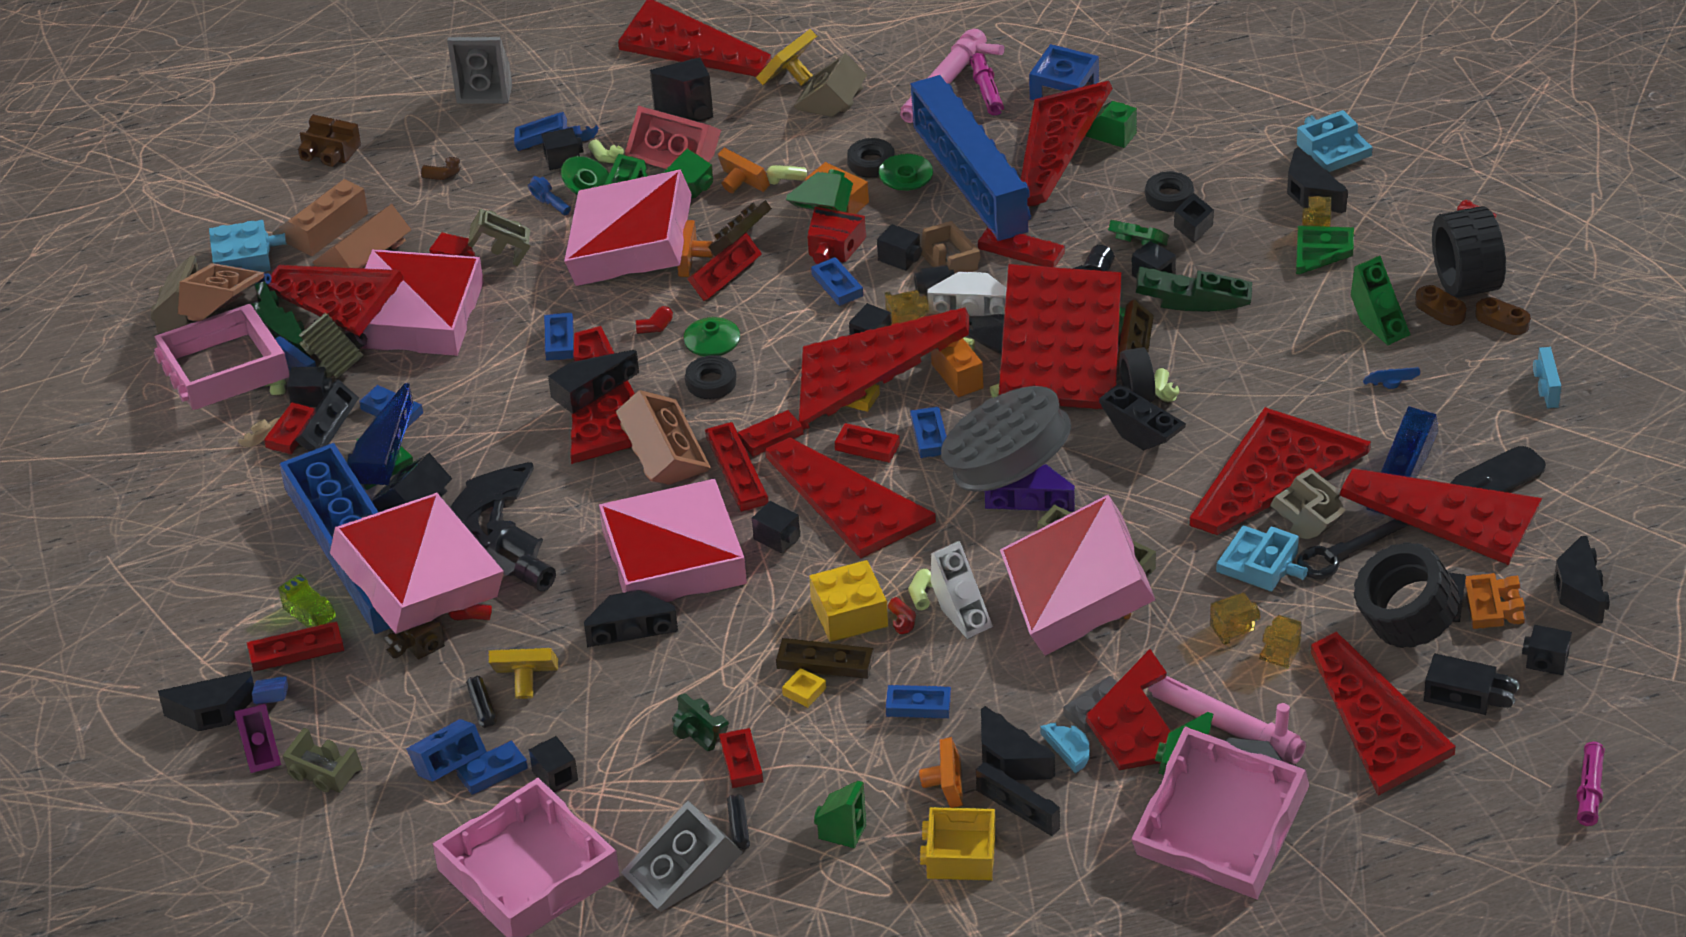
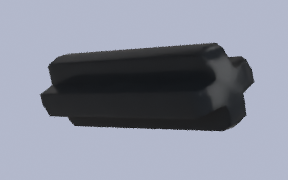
[466,675,496,728]
[727,794,750,850]

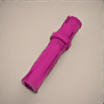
[969,53,1004,115]
[1576,742,1605,826]

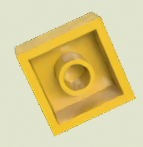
[809,560,888,642]

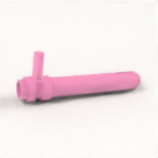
[900,28,1004,123]
[1148,676,1306,765]

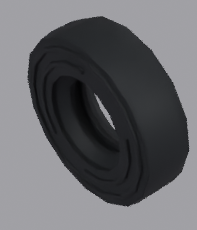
[847,138,895,178]
[1145,171,1194,212]
[685,356,737,399]

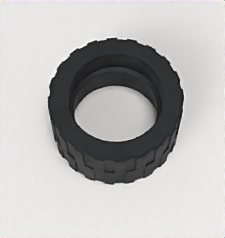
[1432,206,1506,298]
[1353,542,1460,648]

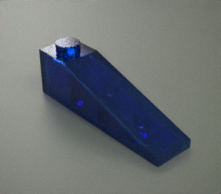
[347,383,414,485]
[1366,406,1439,517]

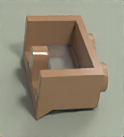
[921,221,981,274]

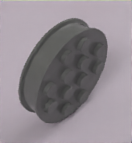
[941,386,1071,492]

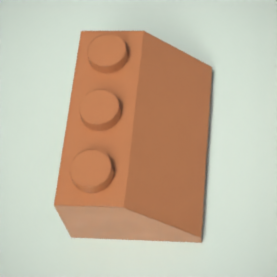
[272,179,368,256]
[312,204,411,269]
[178,263,264,321]
[616,390,711,485]

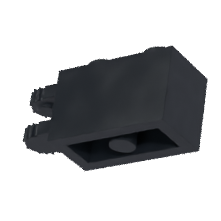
[1423,653,1520,715]

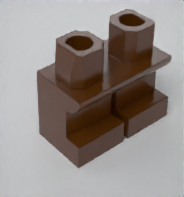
[298,114,361,167]

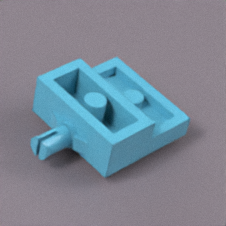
[1297,110,1373,172]
[209,220,287,272]
[1216,525,1308,592]

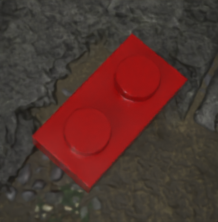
[264,403,315,454]
[738,410,803,457]
[834,423,900,463]
[719,728,763,788]

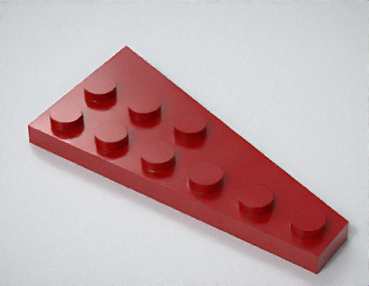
[618,0,772,77]

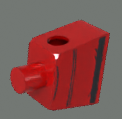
[807,207,866,264]

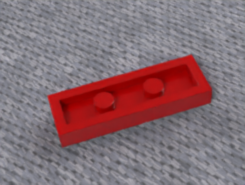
[978,227,1065,267]
[687,232,762,301]
[246,621,344,672]

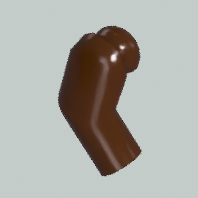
[421,157,461,180]

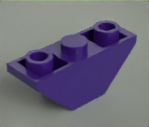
[984,464,1075,512]

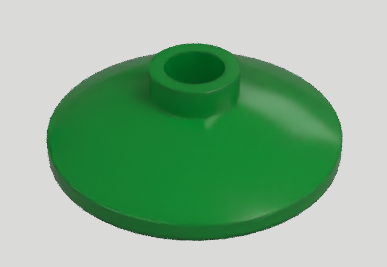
[879,154,933,191]
[561,156,609,195]
[684,317,740,356]

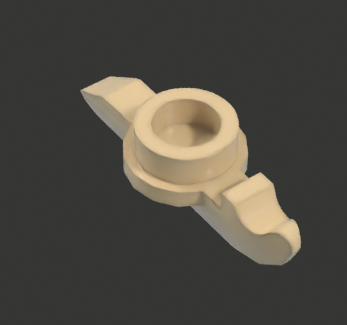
[238,418,280,448]

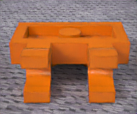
[1465,573,1525,629]

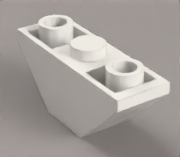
[927,272,1007,316]
[931,541,993,639]

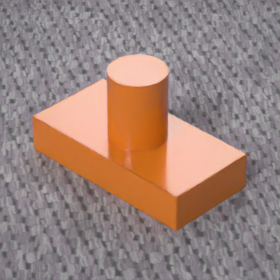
[717,147,770,193]
[677,220,713,277]
[919,737,963,808]

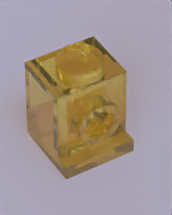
[1302,196,1331,227]
[884,290,929,324]
[1210,592,1261,645]
[1259,615,1302,669]

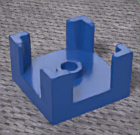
[1029,44,1099,100]

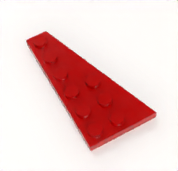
[1021,80,1113,206]
[266,265,404,336]
[570,326,635,464]
[765,437,936,559]
[1339,468,1542,565]
[1311,632,1456,796]

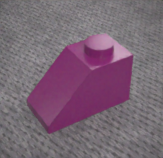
[234,704,281,773]

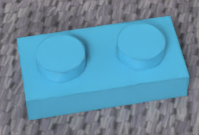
[1533,347,1561,408]

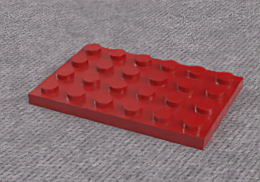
[998,264,1122,409]

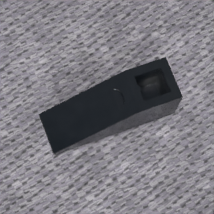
[548,350,639,414]

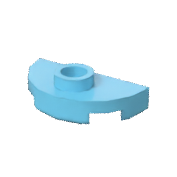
[1040,723,1089,774]

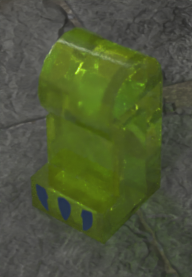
[278,574,336,628]

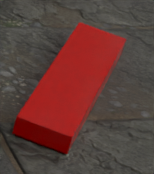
[705,422,769,512]

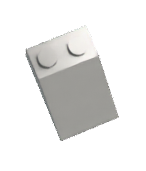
[447,37,512,104]
[621,801,743,912]

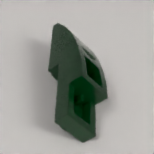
[1135,267,1252,312]
[251,281,311,358]

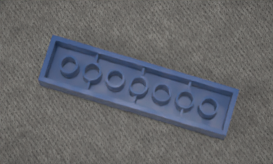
[910,75,1031,241]
[279,443,390,635]

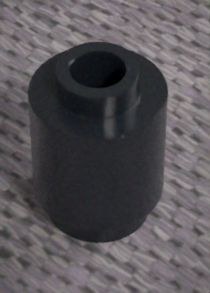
[914,265,955,296]

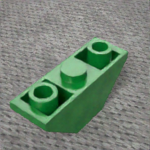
[1350,255,1411,346]

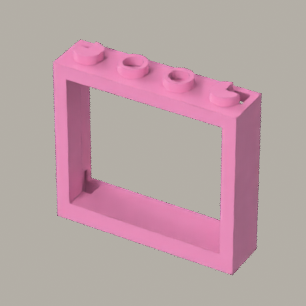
[154,304,290,410]

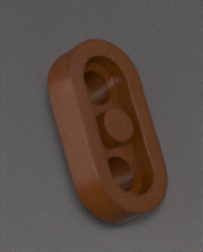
[1415,285,1467,326]
[1475,297,1531,335]

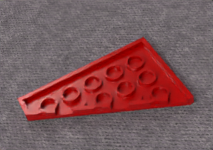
[799,307,969,430]
[1189,407,1371,535]

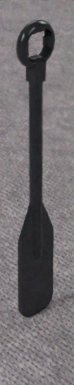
[1297,446,1546,579]

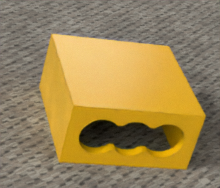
[920,807,996,881]

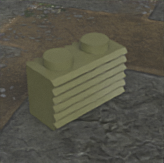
[299,313,364,378]

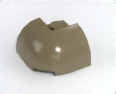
[1270,468,1346,539]

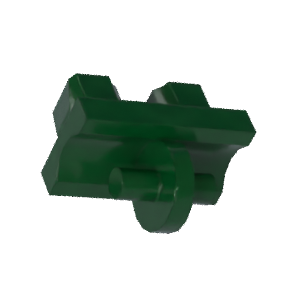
[672,693,729,752]

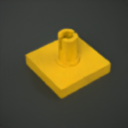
[756,29,817,86]
[488,648,558,699]

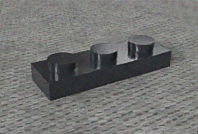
[295,379,359,452]
[976,762,1060,836]

